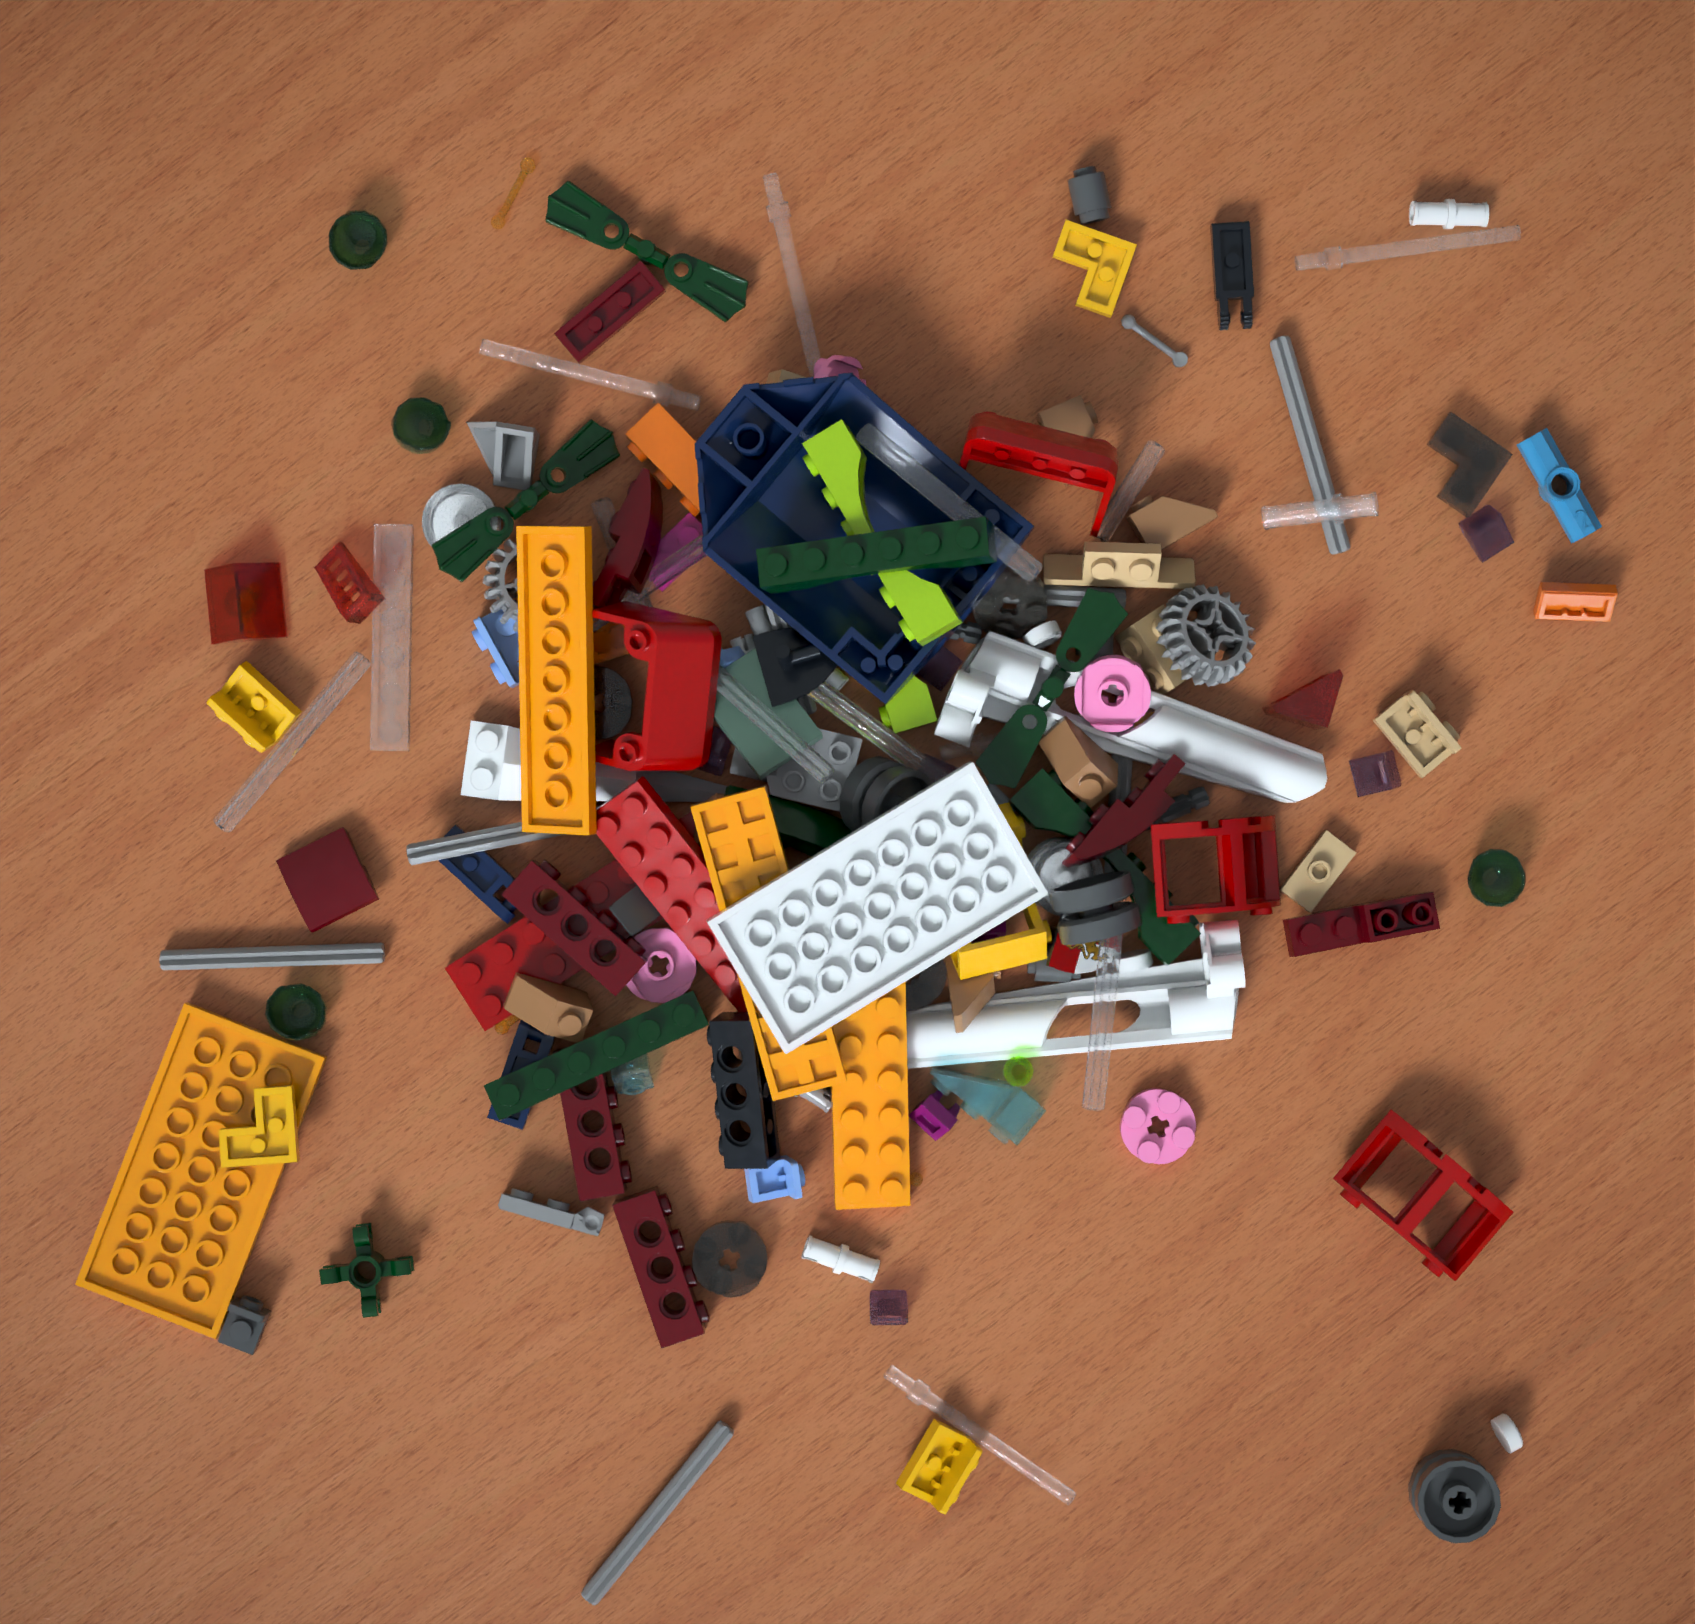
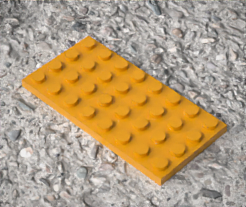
[75,1002,327,1339]

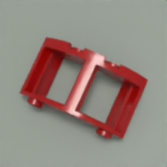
[1151,815,1281,924]
[1333,1110,1514,1282]

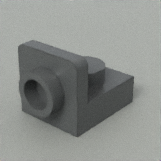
[217,1295,271,1355]

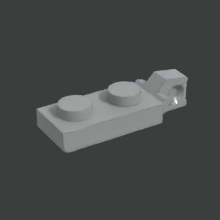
[498,1188,605,1236]

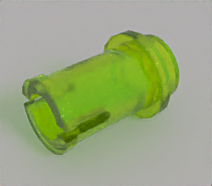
[1003,1056,1034,1087]

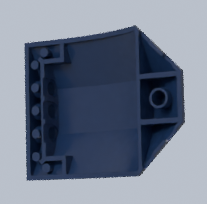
[694,372,1034,705]

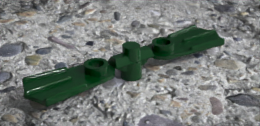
[545,181,749,322]
[432,419,620,582]
[975,588,1128,788]

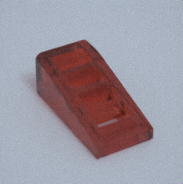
[314,542,385,624]

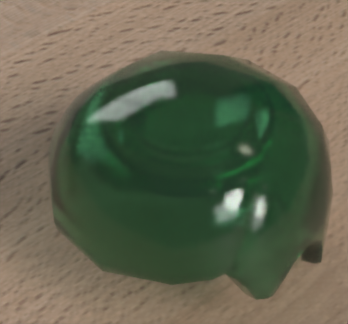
[328,209,388,270]
[391,397,451,454]
[1467,849,1526,907]
[265,983,327,1041]

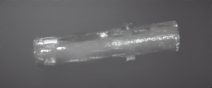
[1261,492,1379,530]

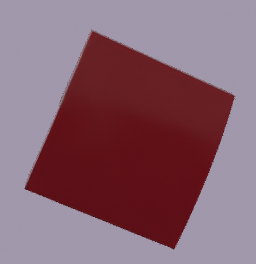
[276,827,379,933]

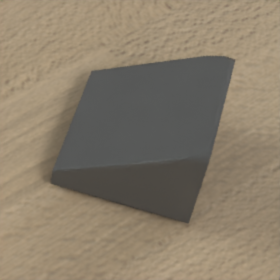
[609,886,661,937]

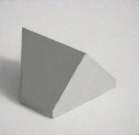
[466,421,540,490]

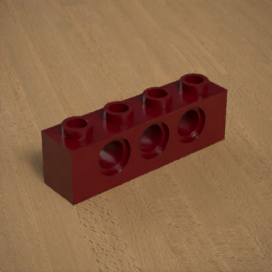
[501,859,648,996]
[553,1047,632,1201]
[612,1186,710,1349]

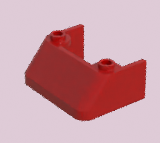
[959,411,1118,537]
[592,601,722,771]

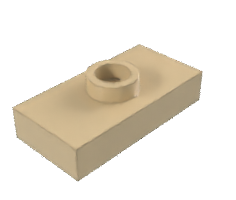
[1280,830,1356,913]

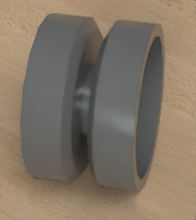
[840,756,933,832]
[1048,870,1143,945]
[1408,1449,1501,1543]

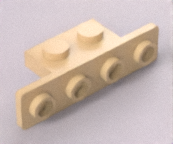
[1043,541,1196,589]

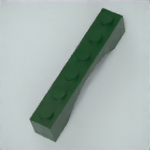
[756,516,997,594]
[1007,768,1201,965]
[484,990,709,1121]

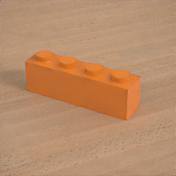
[626,403,701,517]

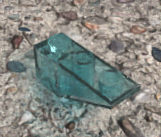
[929,1066,1046,1145]

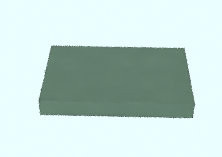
[714,648,823,780]

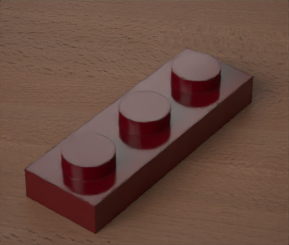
[554,261,666,364]

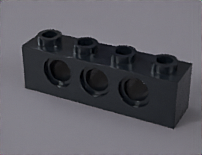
[707,1012,781,1169]

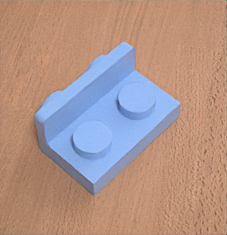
[471,600,519,688]

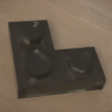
[1427,412,1513,518]

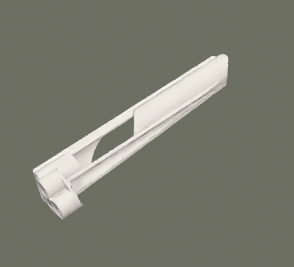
[934,630,1327,803]
[906,919,1245,1069]

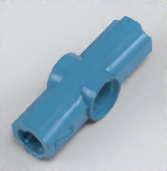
[1516,428,1602,543]

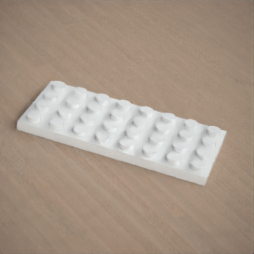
[706,761,1048,1054]

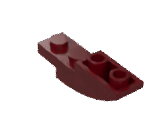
[593,468,663,622]
[1062,754,1186,868]
[1283,892,1440,957]

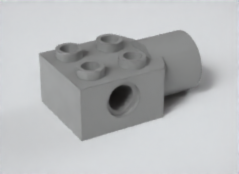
[730,728,863,812]

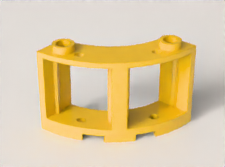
[950,802,1052,980]

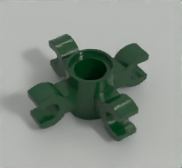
[319,1223,415,1318]

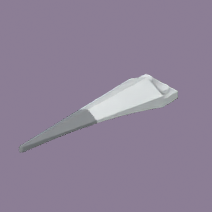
[461,720,728,802]

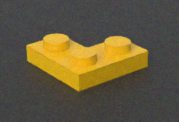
[1052,220,1137,318]
[218,1085,300,1168]

